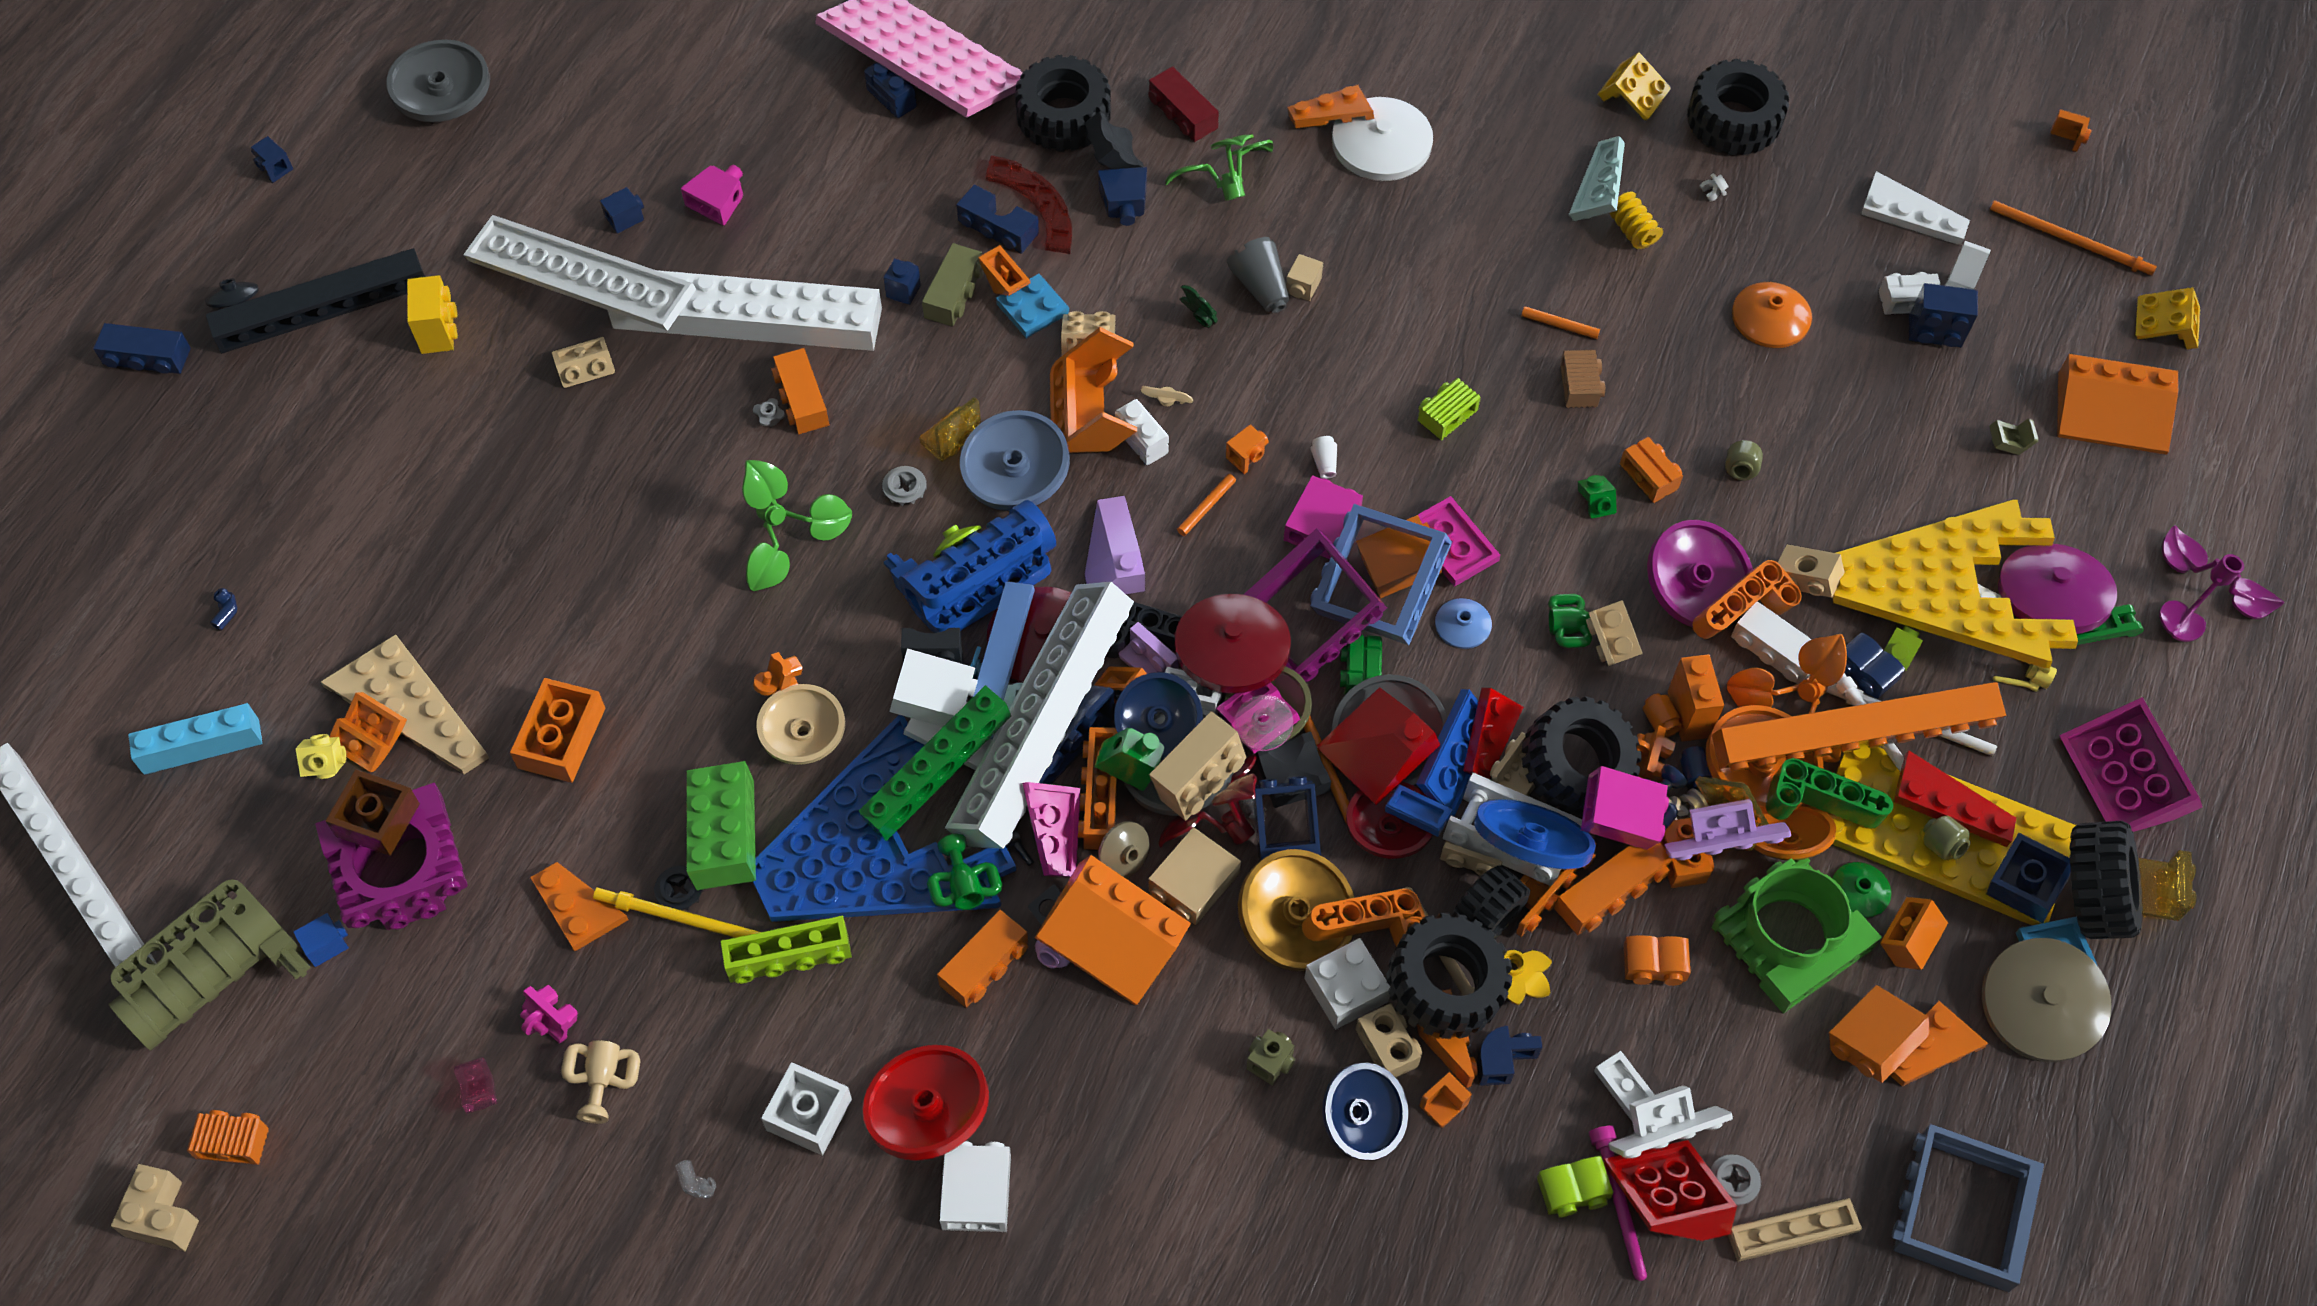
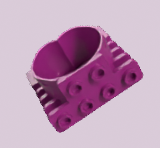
[315,782,468,930]

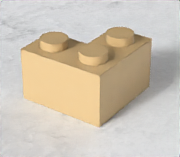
[111,1164,199,1252]

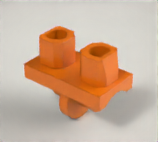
[753,652,803,696]
[1636,725,1676,782]

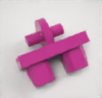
[520,985,578,1044]

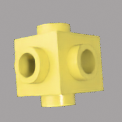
[296,734,346,779]

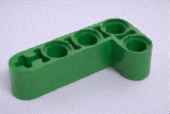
[1766,758,1893,829]

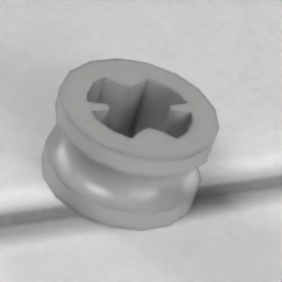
[1679,788,1708,818]

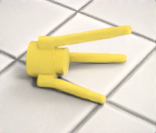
[1993,663,2057,692]

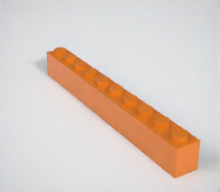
[1712,682,2006,772]

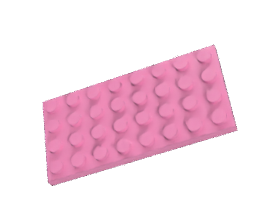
[815,0,1023,118]

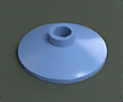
[1435,598,1492,649]

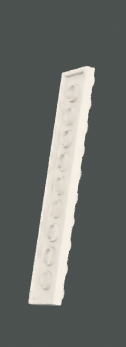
[463,215,696,331]

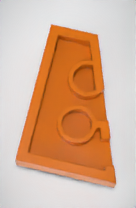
[1287,85,1375,128]
[1890,1001,1988,1086]

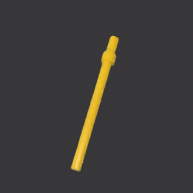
[593,888,761,938]

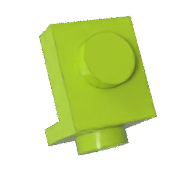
[1884,626,1923,671]

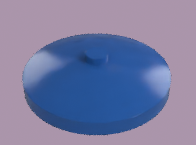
[1474,799,1596,869]

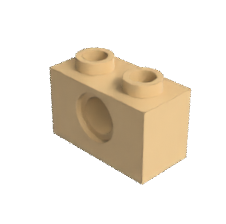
[1778,544,1845,598]

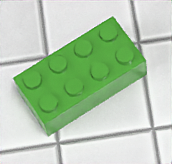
[687,761,756,890]

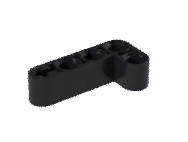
[1106,602,1182,659]

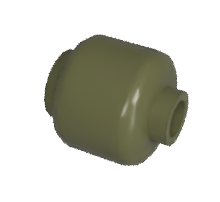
[1725,440,1763,481]
[1923,815,1971,860]

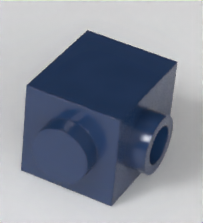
[600,187,644,234]
[884,258,921,305]

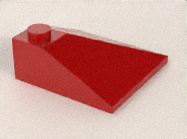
[1316,687,1440,805]
[1603,1140,1737,1241]

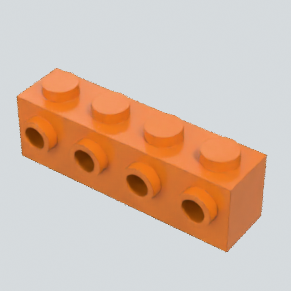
[1078,727,1117,850]
[1554,842,1673,935]

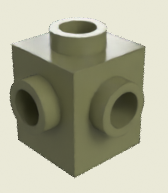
[1246,1029,1296,1086]

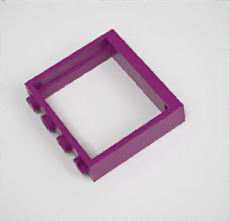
[1243,528,1387,682]

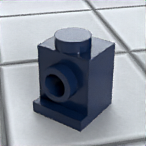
[251,136,293,183]

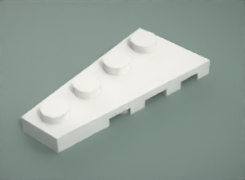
[1861,172,1970,245]

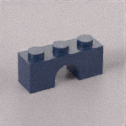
[956,184,1039,254]

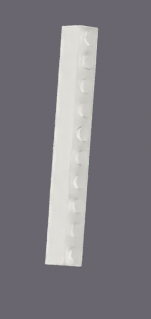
[0,742,157,983]

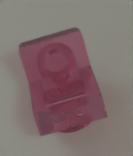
[454,1057,498,1114]

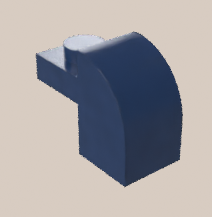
[1477,1026,1542,1086]

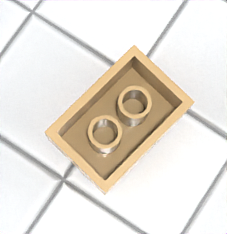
[1149,711,1246,821]

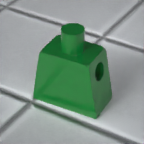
[1094,728,1164,791]

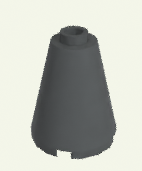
[1227,237,1289,313]

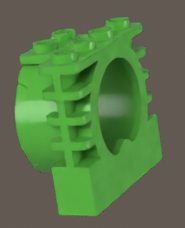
[1711,858,1882,1014]

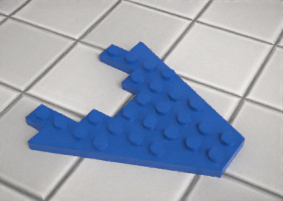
[752,715,1016,922]

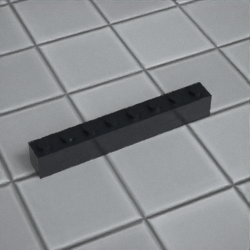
[206,248,425,354]

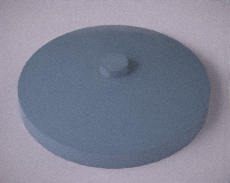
[960,410,1070,511]

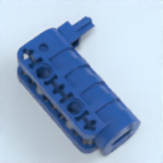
[884,500,1056,633]

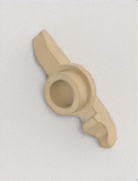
[1141,386,1193,406]

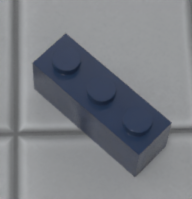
[93,323,191,374]

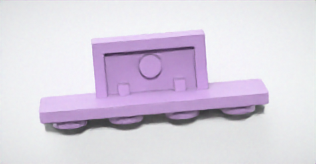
[1664,799,1791,860]

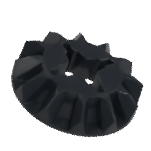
[654,866,703,910]

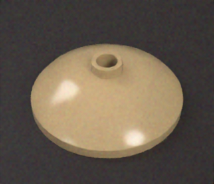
[757,684,845,765]

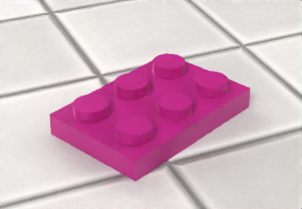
[1418,496,1501,587]

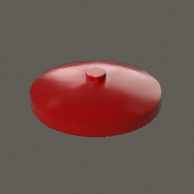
[863,1045,989,1160]

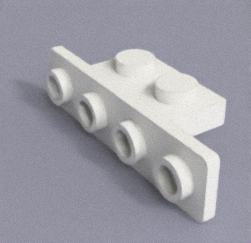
[1609,1085,1733,1158]

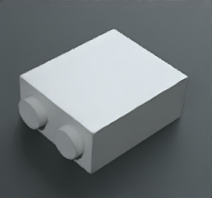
[890,649,978,727]
[940,1141,1011,1232]

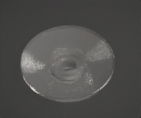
[1235,695,1294,751]

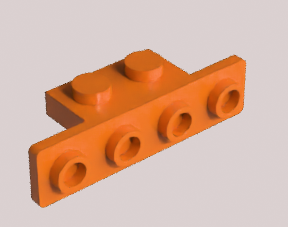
[1516,842,1596,937]

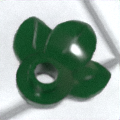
[1179,285,1218,328]

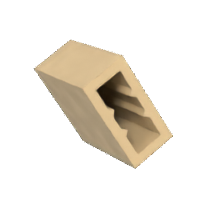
[1149,827,1241,925]

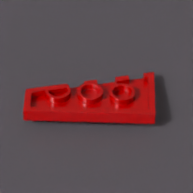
[1893,751,2017,847]

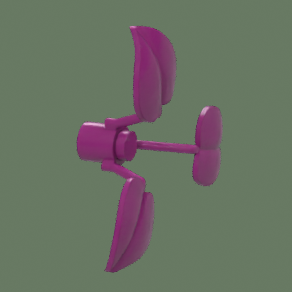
[2159,525,2284,642]

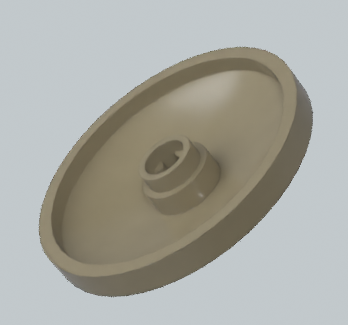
[1982,938,2111,1062]

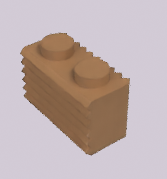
[1560,350,1605,408]

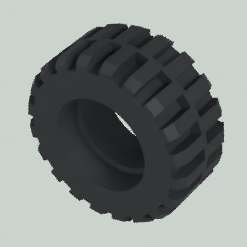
[1015,55,1111,152]
[1687,59,1789,155]
[1521,696,1641,815]
[2070,821,2143,940]
[1386,913,1512,1039]

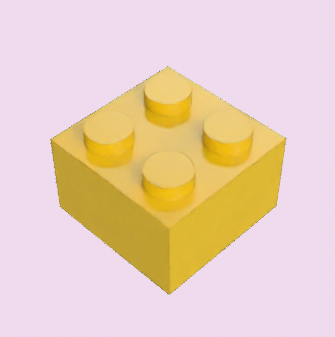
[407,275,458,354]

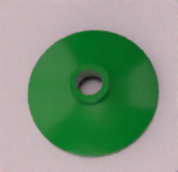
[1832,862,1891,919]

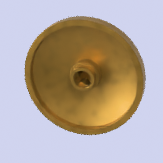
[1238,849,1354,971]

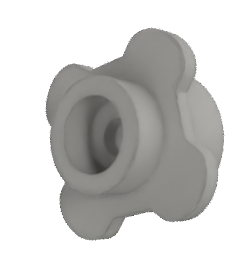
[753,398,785,426]

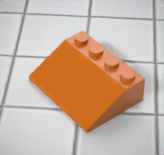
[2057,354,2178,455]
[1035,855,1191,1006]

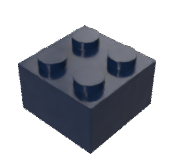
[1909,283,1978,348]
[1986,833,2071,923]

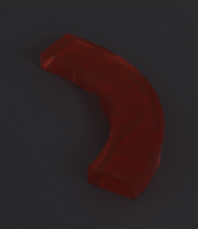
[986,155,1072,254]

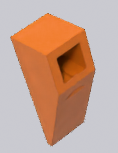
[1416,989,1478,1088]

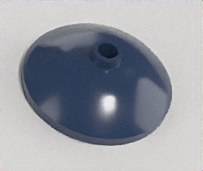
[1114,672,1203,761]
[1322,1063,1408,1160]

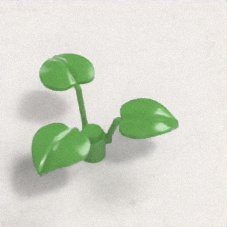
[1165,134,1274,201]
[742,460,852,591]

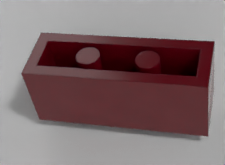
[1148,66,1219,142]

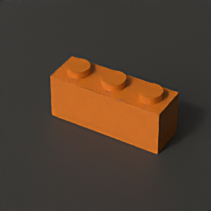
[771,348,830,435]
[937,910,1028,1008]

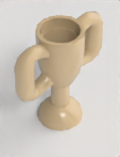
[561,1041,640,1124]

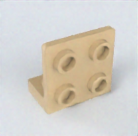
[1061,311,1115,355]

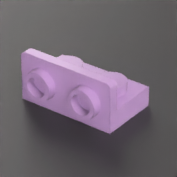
[1119,622,1179,674]

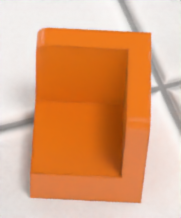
[1419,1072,1472,1128]

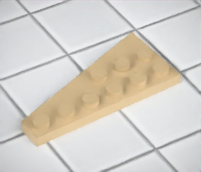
[321,635,489,774]

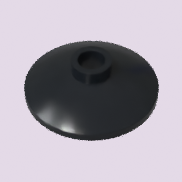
[205,278,259,308]

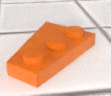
[530,862,629,951]

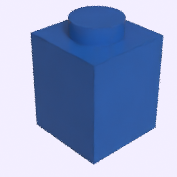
[293,913,349,967]

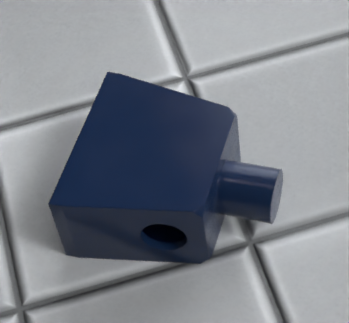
[1098,167,1147,226]

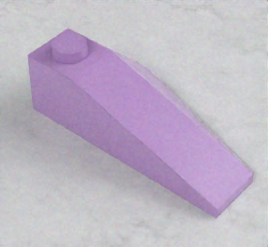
[1085,496,1145,594]

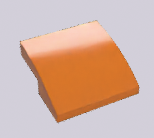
[329,692,407,772]

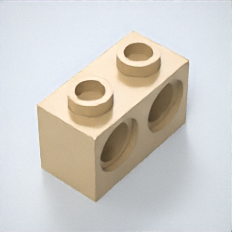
[1356,1003,1422,1078]

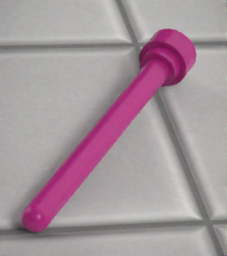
[1589,1126,1647,1281]

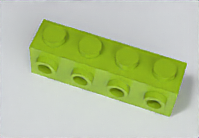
[721,916,852,984]

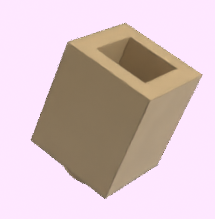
[1286,254,1323,301]

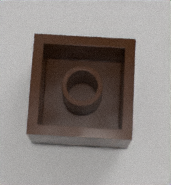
[325,769,420,856]

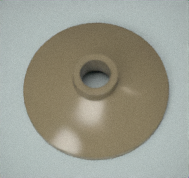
[1098,821,1149,878]

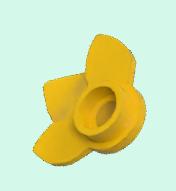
[1504,950,1552,1005]

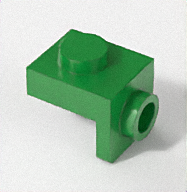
[1578,475,1617,519]

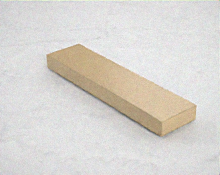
[1728,1198,1862,1262]

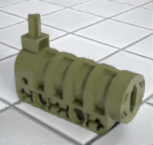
[108,880,310,1051]

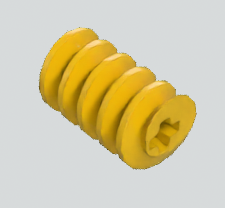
[1610,192,1663,249]

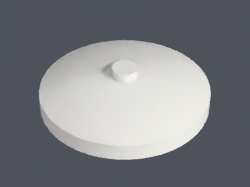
[1332,97,1433,181]

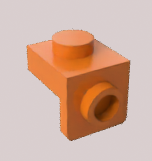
[2050,109,2091,152]

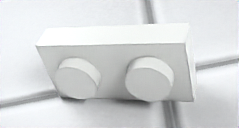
[1594,1051,1654,1120]

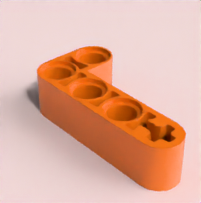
[1692,560,1802,639]
[1302,889,1425,947]

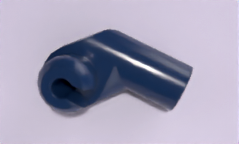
[210,588,237,631]

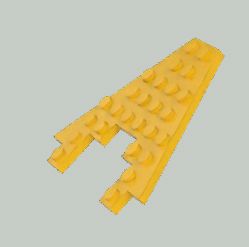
[1832,500,2078,668]

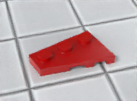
[1463,688,1524,780]

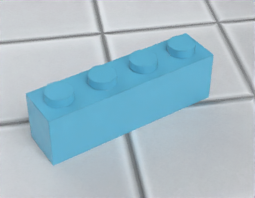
[128,703,263,775]

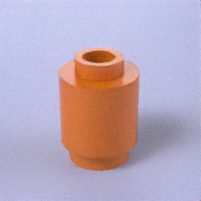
[1642,693,1682,738]

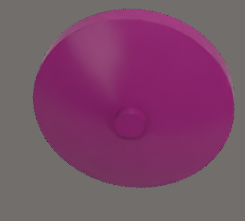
[1647,520,1753,627]
[1998,544,2117,634]

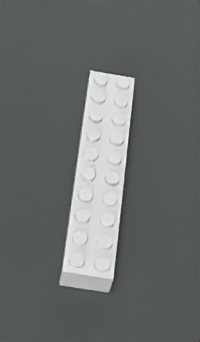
[608,270,882,351]
[945,582,1134,849]

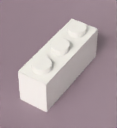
[1731,601,1812,684]

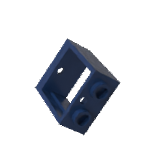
[1253,776,1321,860]

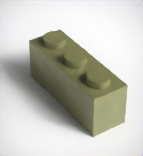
[922,243,984,327]

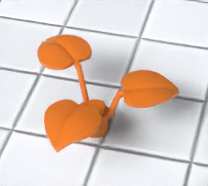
[1727,634,1847,763]

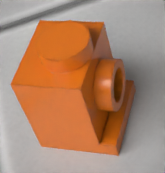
[1226,424,1269,474]

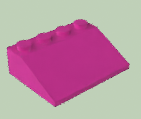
[2059,697,2203,832]

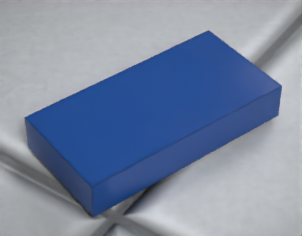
[1385,784,1453,837]

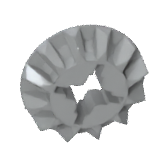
[882,466,927,506]
[1710,1155,1761,1206]

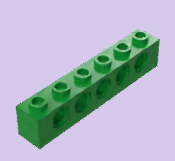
[859,685,1011,841]

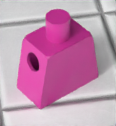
[681,165,743,226]

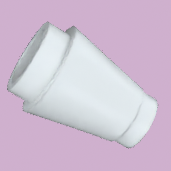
[1310,436,1337,479]

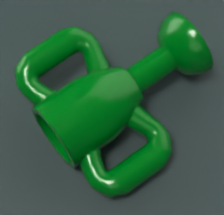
[1548,594,1593,648]
[927,834,1002,910]

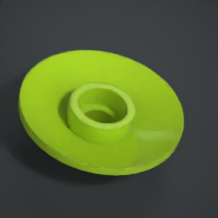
[933,525,982,558]

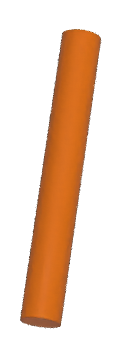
[1521,306,1600,339]
[1177,474,1236,536]

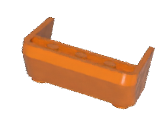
[1050,327,1137,453]

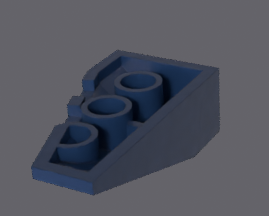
[1039,685,1114,785]

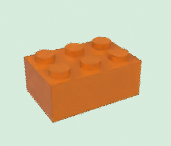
[510,678,605,783]

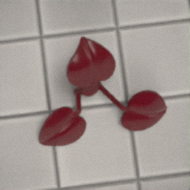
[1159,754,1257,848]

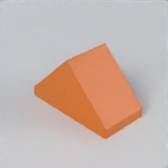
[979,245,1030,296]

